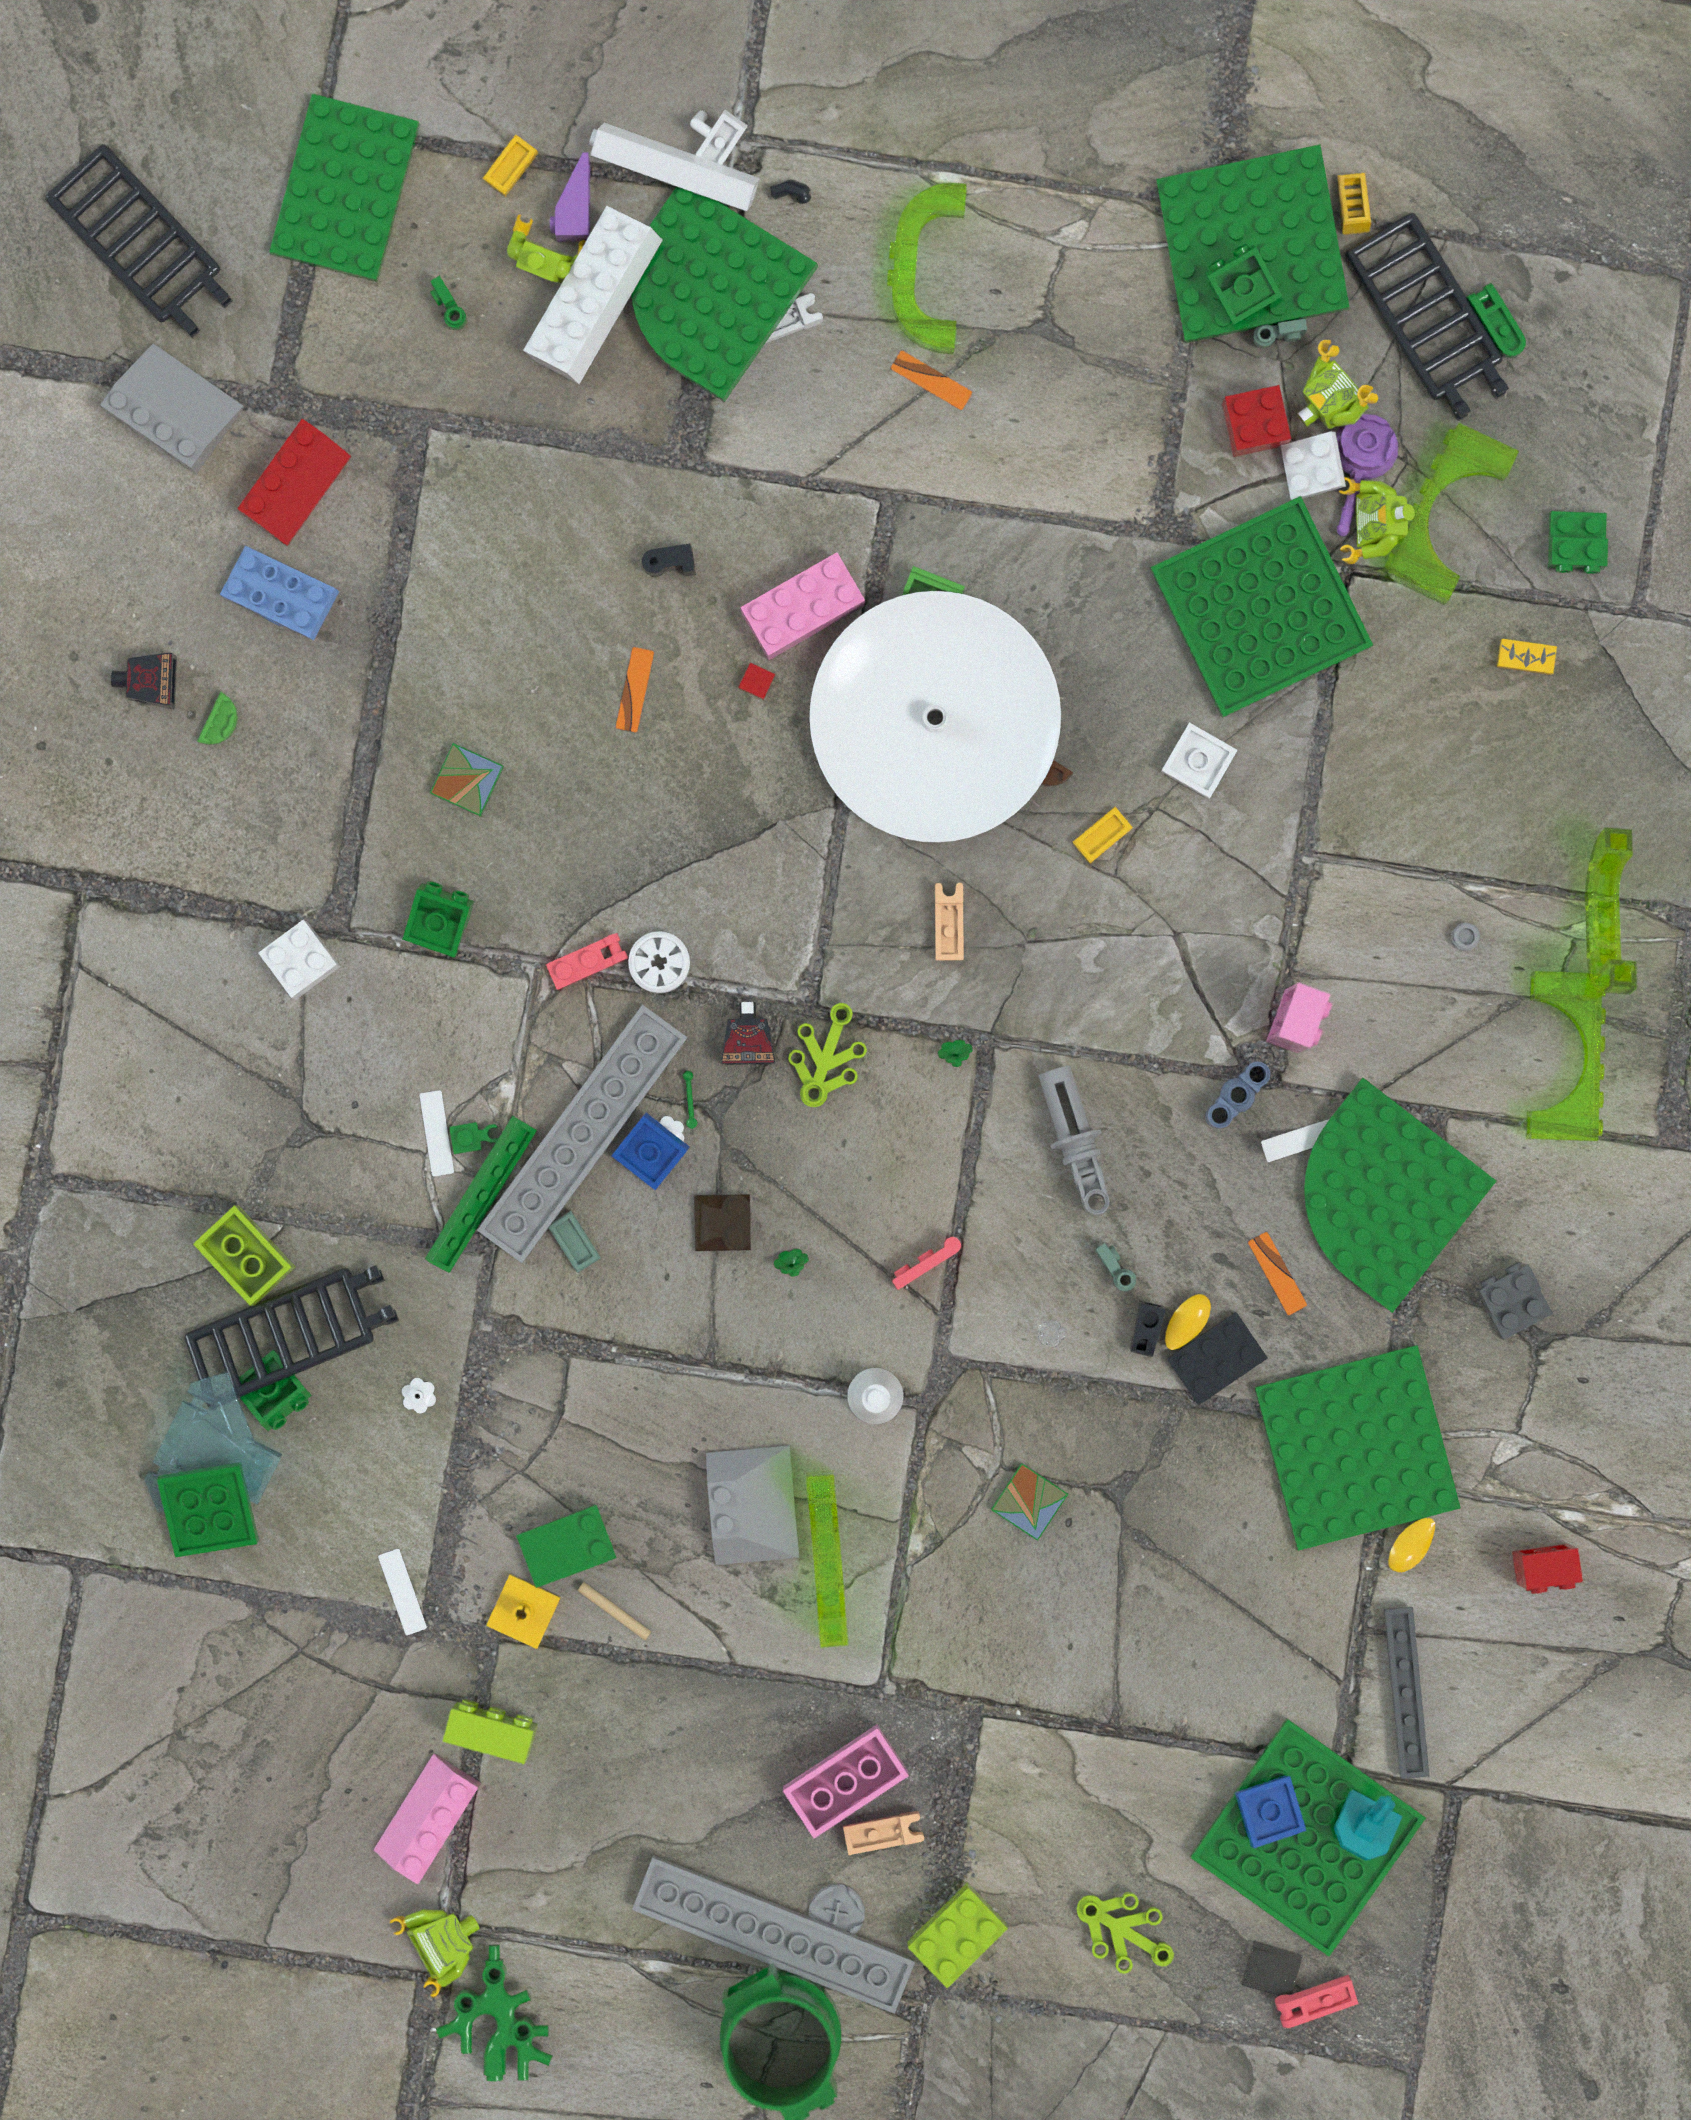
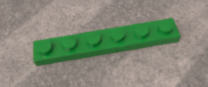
[425,1116,537,1273]

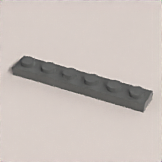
[1384,1606,1430,1779]

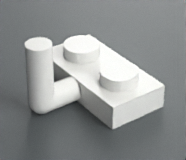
[690,110,748,165]

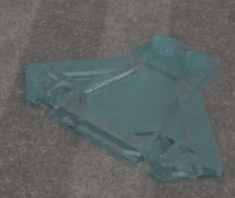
[144,1372,282,1513]

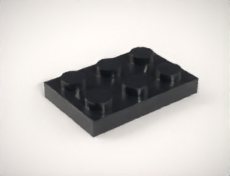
[1167,1312,1268,1405]

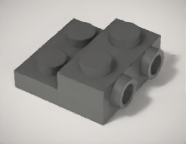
[1476,1262,1553,1340]

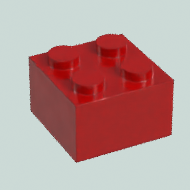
[1222,385,1291,457]
[1512,1544,1583,1594]

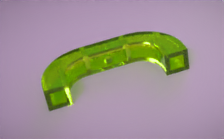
[887,183,967,354]
[1585,827,1637,995]

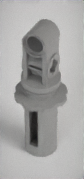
[1038,1066,1109,1216]

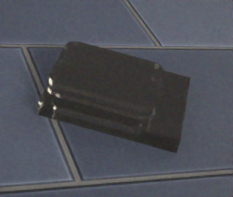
[1241,1941,1303,1996]

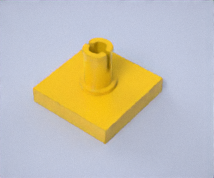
[486,1573,561,1649]

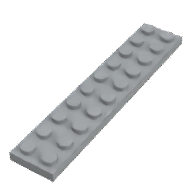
[477,1004,688,1263]
[632,1855,915,2014]

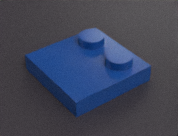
[612,1113,690,1190]
[1235,1775,1306,1848]

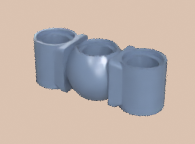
[1205,1062,1271,1129]

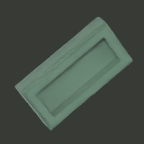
[549,1211,601,1273]

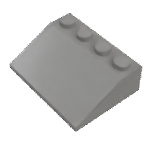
[100,344,244,474]

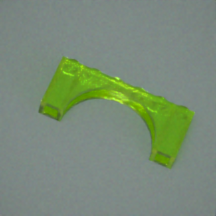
[1384,423,1519,605]
[1526,971,1607,1142]

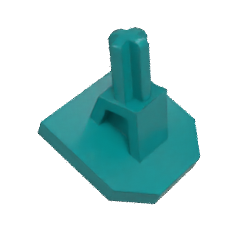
[1334,1789,1402,1861]

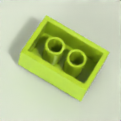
[193,1205,296,1306]
[442,1699,538,1764]
[907,1882,1008,1988]

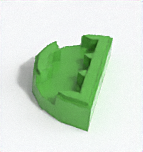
[197,692,238,745]

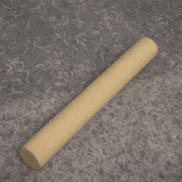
[577,1582,651,1640]

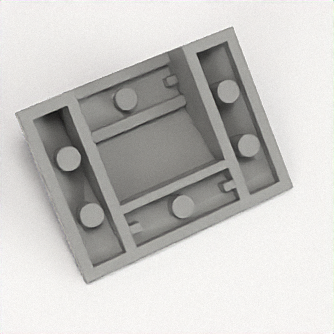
[706,1445,799,1565]

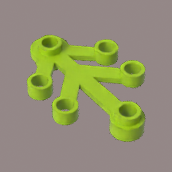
[788,1003,867,1108]
[1077,1892,1174,1974]

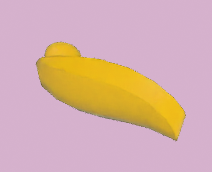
[1165,1294,1211,1350]
[1388,1518,1435,1573]

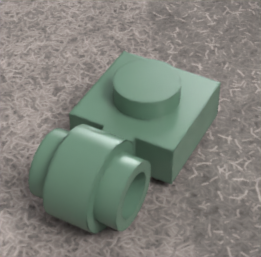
[1253,319,1307,349]
[1094,1243,1136,1291]

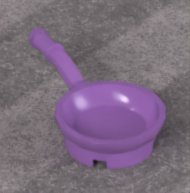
[1336,414,1398,537]

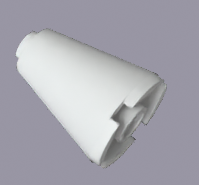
[848,1368,903,1424]

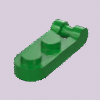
[1467,283,1526,358]

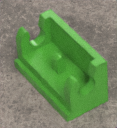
[902,566,965,596]

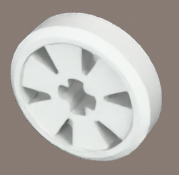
[628,931,690,993]

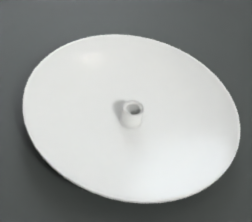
[810,591,1061,842]

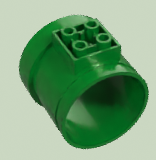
[720,1963,841,2120]

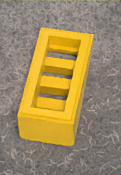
[1337,173,1371,234]

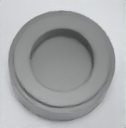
[1451,923,1480,951]

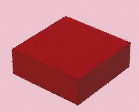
[738,662,776,700]

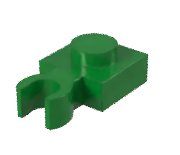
[449,1122,498,1154]

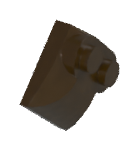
[694,1194,751,1251]

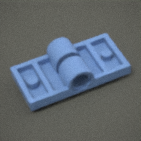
[220,546,339,641]

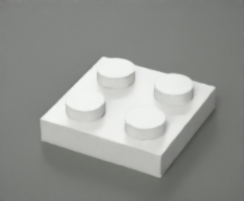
[1281,431,1346,500]
[1161,723,1237,799]

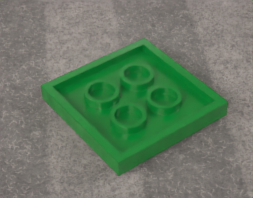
[157,1462,259,1558]

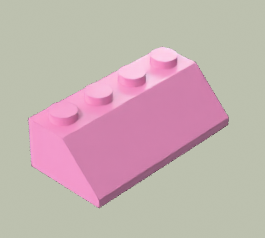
[374,1753,481,1884]

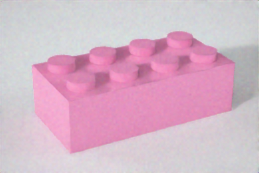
[740,552,865,660]
[1266,983,1332,1053]
[783,1724,909,1838]

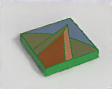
[430,743,504,817]
[991,1463,1068,1541]

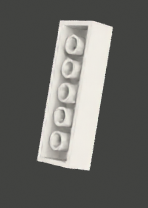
[523,206,662,384]

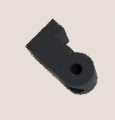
[642,544,696,577]
[1130,1300,1166,1357]

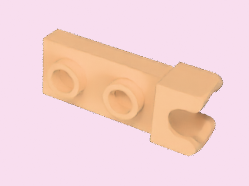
[935,883,964,961]
[843,1811,925,1855]

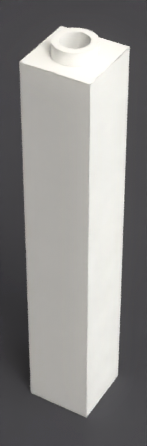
[589,123,760,211]

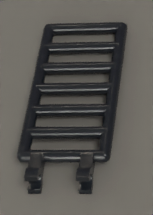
[45,144,233,338]
[1345,213,1509,421]
[184,1265,399,1408]

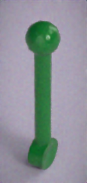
[683,1070,698,1129]

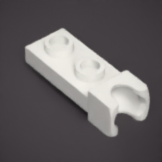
[766,293,823,343]

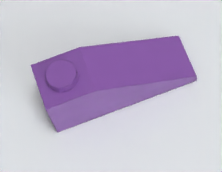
[550,153,590,242]

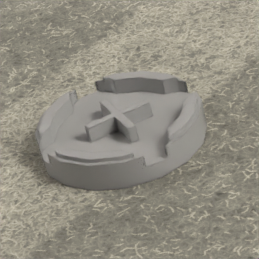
[809,1884,865,1935]

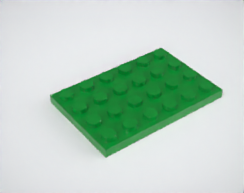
[269,93,420,282]

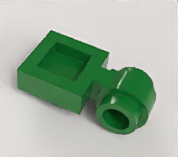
[430,275,467,330]

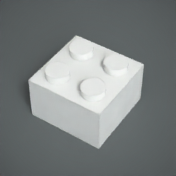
[259,920,341,1000]

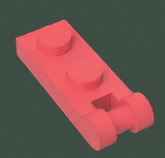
[546,933,628,990]
[892,1237,961,1290]
[1275,1975,1358,2028]

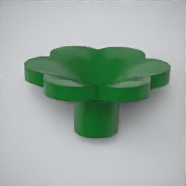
[938,1040,973,1067]
[773,1249,809,1277]

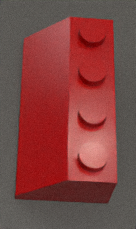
[237,419,351,546]

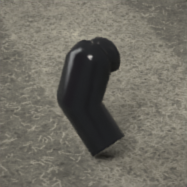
[770,179,811,204]

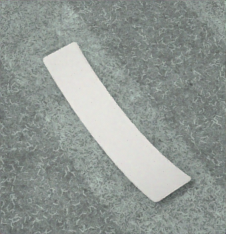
[1261,1119,1329,1162]

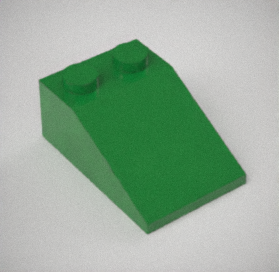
[516,1504,617,1588]

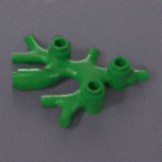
[436,1944,553,2082]

